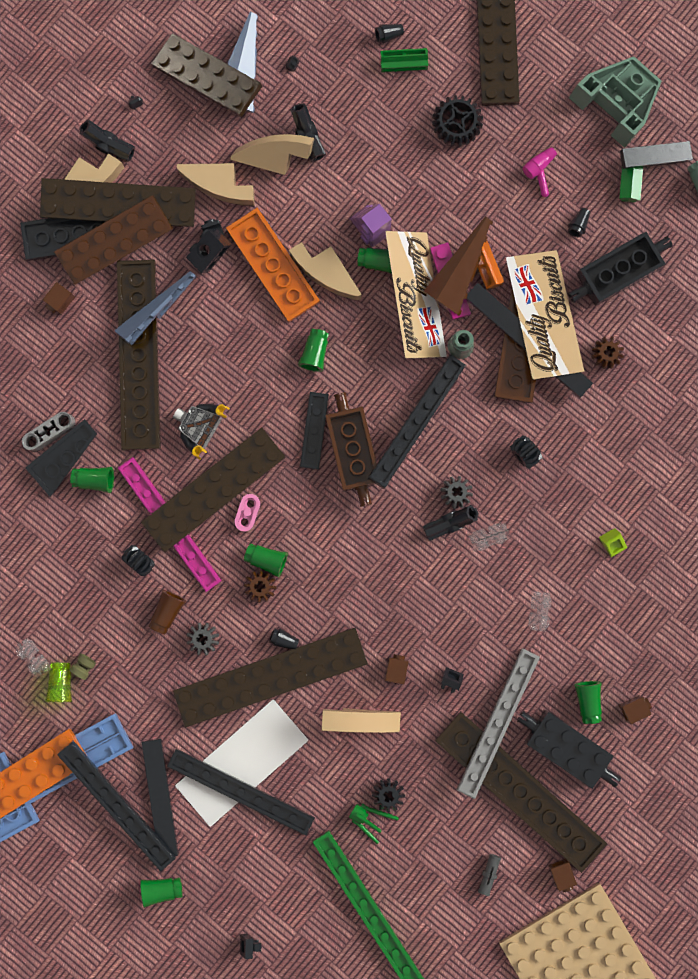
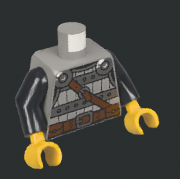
[173,403,230,460]

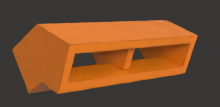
[478,241,504,289]

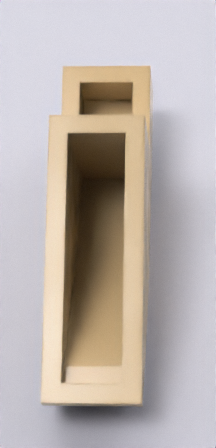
[231,134,314,175]
[64,154,124,183]
[177,163,255,206]
[289,242,361,300]
[321,708,401,732]

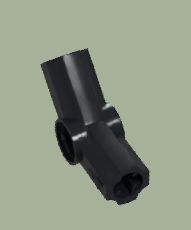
[290,103,326,162]
[79,120,135,162]
[423,505,479,541]

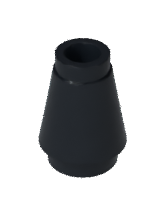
[375,24,404,44]
[568,208,591,238]
[269,628,299,650]

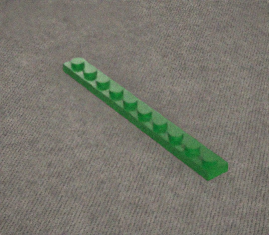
[313,830,424,979]

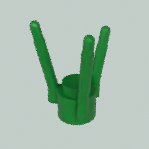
[349,804,399,844]

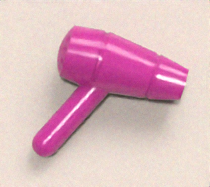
[522,147,557,197]

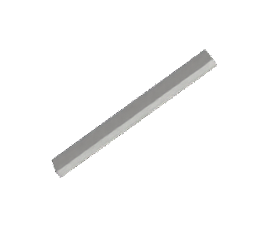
[456,648,540,799]

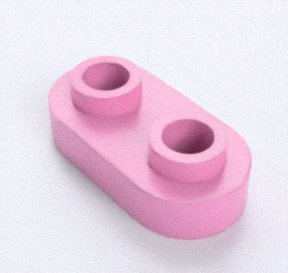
[235,494,260,532]

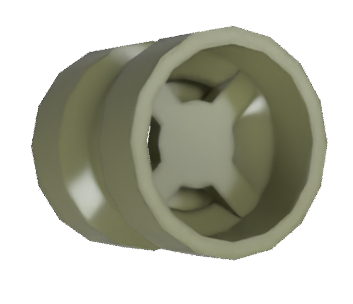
[69,653,96,680]

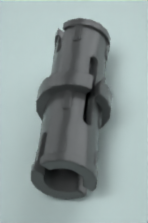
[478,854,501,896]

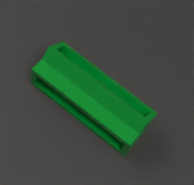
[380,48,428,72]
[619,167,643,203]

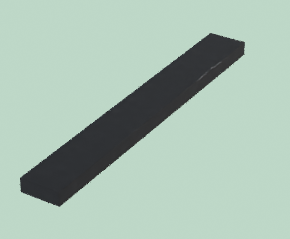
[466,283,593,398]
[368,354,466,489]
[57,741,176,872]
[167,748,315,836]

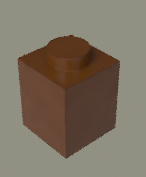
[42,282,75,315]
[385,654,409,684]
[619,695,652,724]
[548,858,577,892]

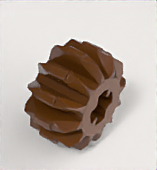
[591,337,624,369]
[244,570,277,603]

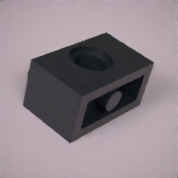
[186,228,232,274]

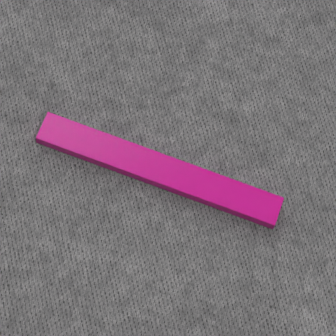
[118,457,222,592]

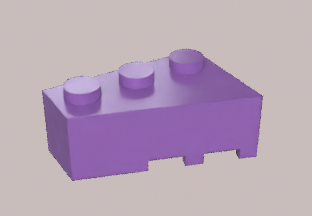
[349,204,392,248]

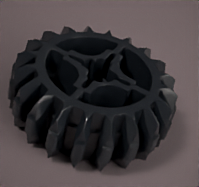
[432,95,483,147]

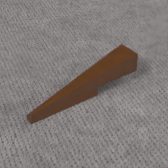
[424,216,493,316]

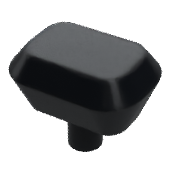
[286,55,299,72]
[129,96,143,109]

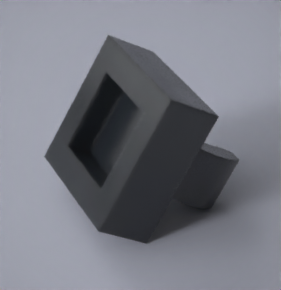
[441,667,464,693]
[240,934,262,959]

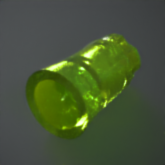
[45,662,72,702]

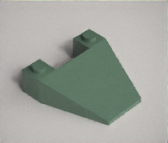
[569,56,662,148]

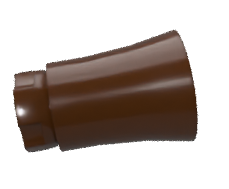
[149,590,187,635]

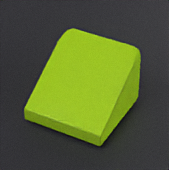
[599,528,627,557]

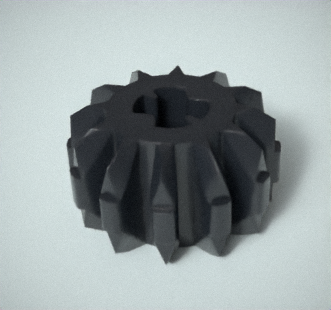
[510,435,542,469]
[121,545,155,576]
[372,778,405,812]

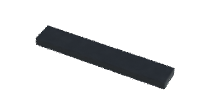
[142,738,179,856]

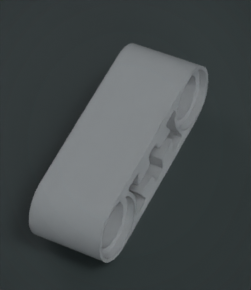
[22,412,76,452]

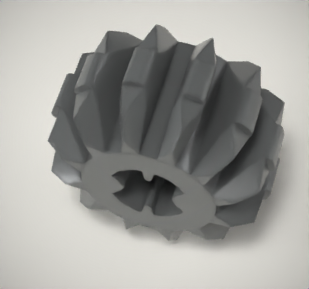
[440,476,473,508]
[187,623,219,655]

